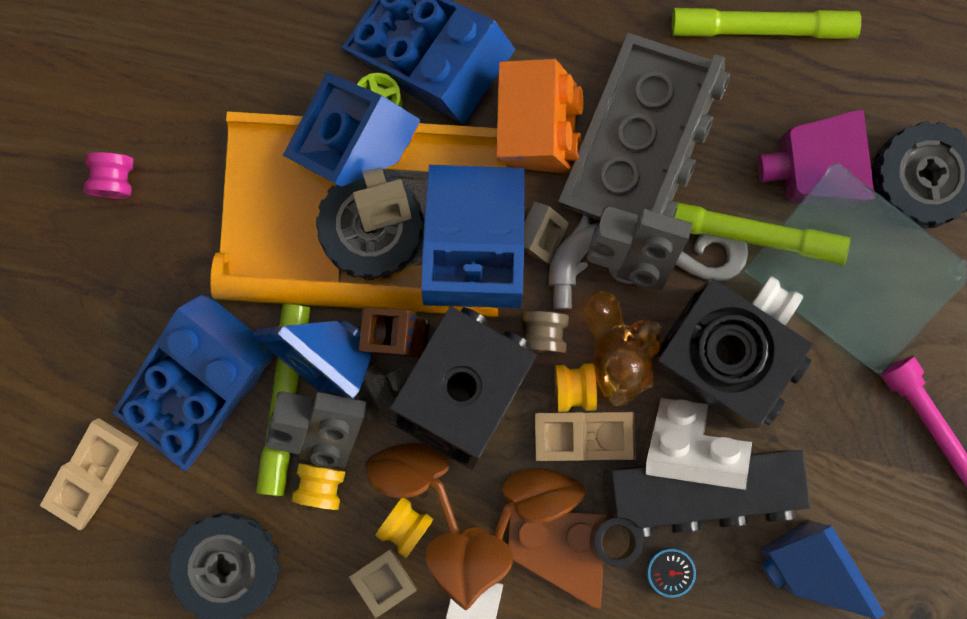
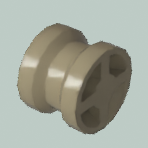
[521,311,569,354]

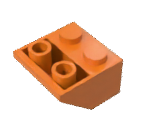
[496,59,583,175]

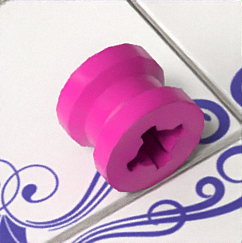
[83,152,134,199]

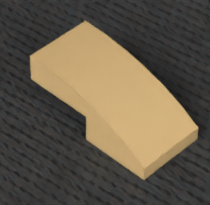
[535,412,636,461]
[40,418,139,530]

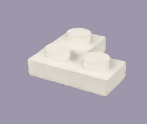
[646,398,752,490]

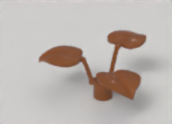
[365,443,586,610]

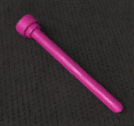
[880,355,967,488]

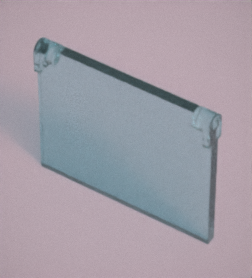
[745,161,967,375]

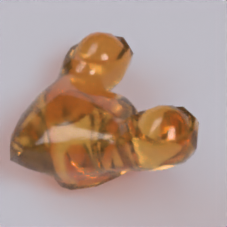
[583,291,661,407]

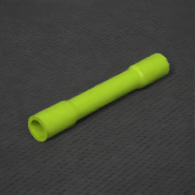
[671,8,861,39]
[673,201,851,266]
[256,304,310,496]

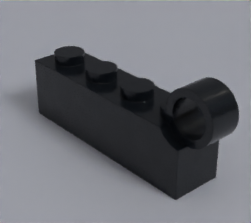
[590,450,810,567]

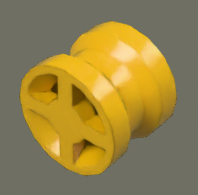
[554,363,597,413]
[291,463,346,510]
[375,498,434,558]

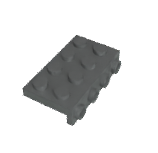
[558,33,730,223]

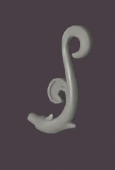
[548,215,748,310]

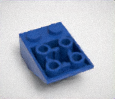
[341,0,516,125]
[421,165,524,309]
[112,293,275,471]

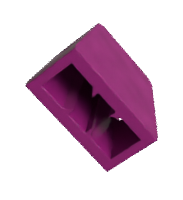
[757,110,875,207]

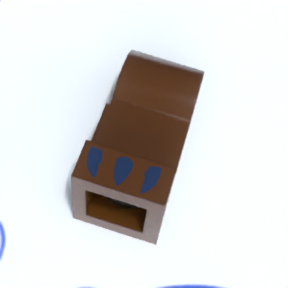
[359,307,430,358]

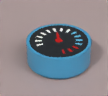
[646,548,696,598]

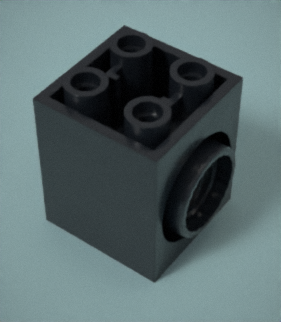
[647,278,813,429]
[389,306,537,470]

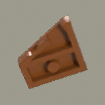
[508,512,606,608]

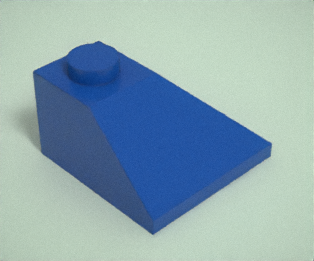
[282,72,420,187]
[252,320,372,398]
[760,520,885,619]

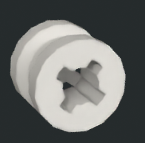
[752,276,803,325]

